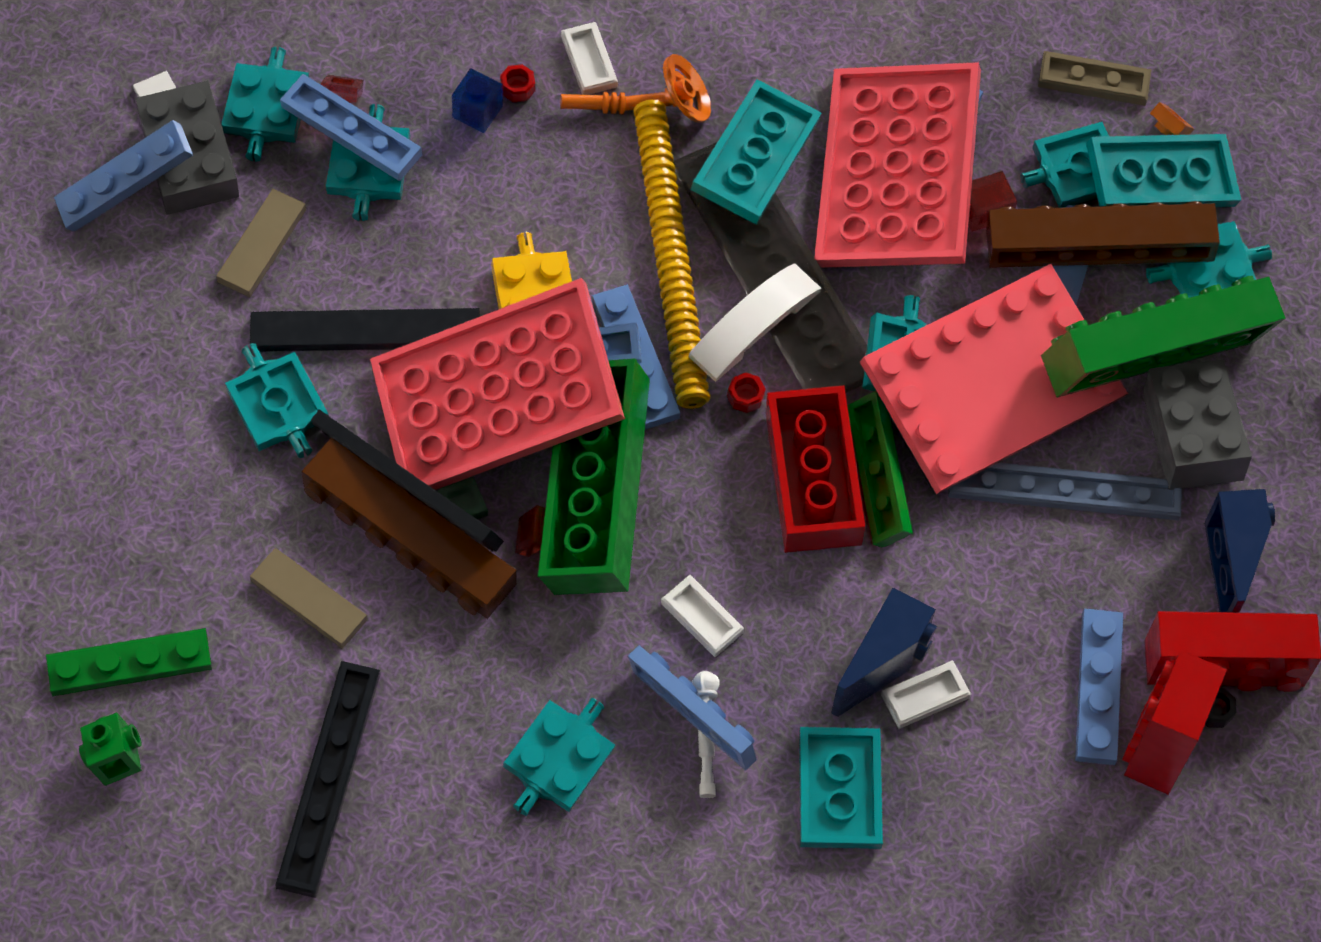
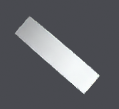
[688,263,822,382]

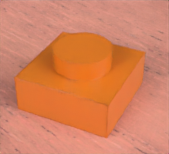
[1150,102,1194,135]

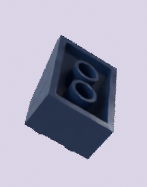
[1204,489,1275,613]
[831,588,937,717]

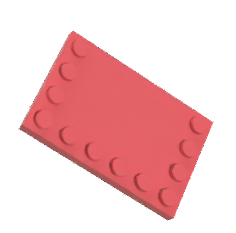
[814,62,981,268]
[859,264,1128,495]
[370,278,625,490]

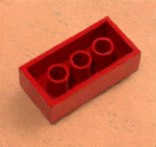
[765,385,865,553]
[1144,611,1321,692]
[1122,650,1227,795]

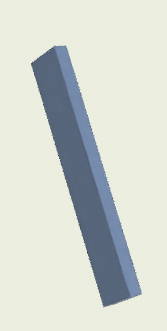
[948,463,1182,520]

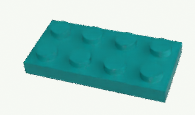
[690,79,822,225]
[1086,134,1241,207]

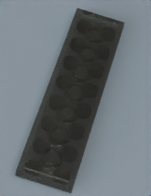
[673,142,867,393]

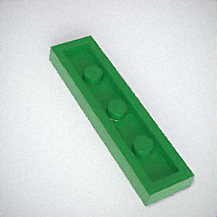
[847,391,913,548]
[46,628,212,697]

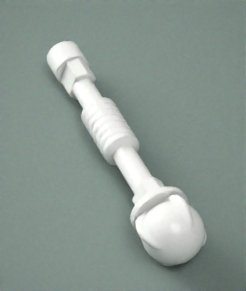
[692,671,719,798]

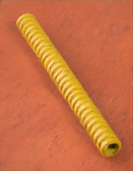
[633,100,710,409]

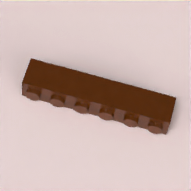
[986,201,1220,268]
[302,438,517,619]

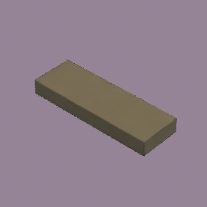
[1038,51,1152,106]
[216,189,306,297]
[250,547,368,649]

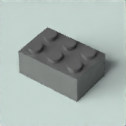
[135,80,239,215]
[1143,359,1252,490]

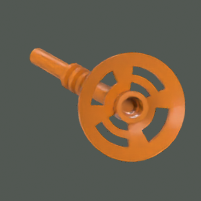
[560,54,711,123]

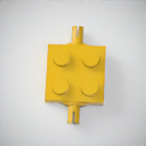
[491,232,572,309]

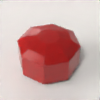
[500,64,535,102]
[727,372,766,413]

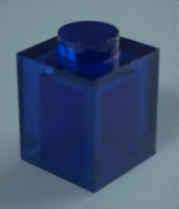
[452,68,503,133]

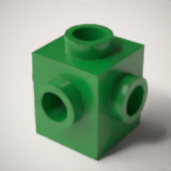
[79,712,142,786]

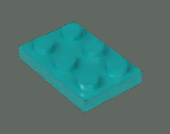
[799,727,883,849]

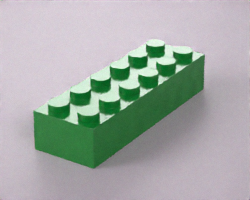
[1041,276,1286,398]
[538,358,650,595]

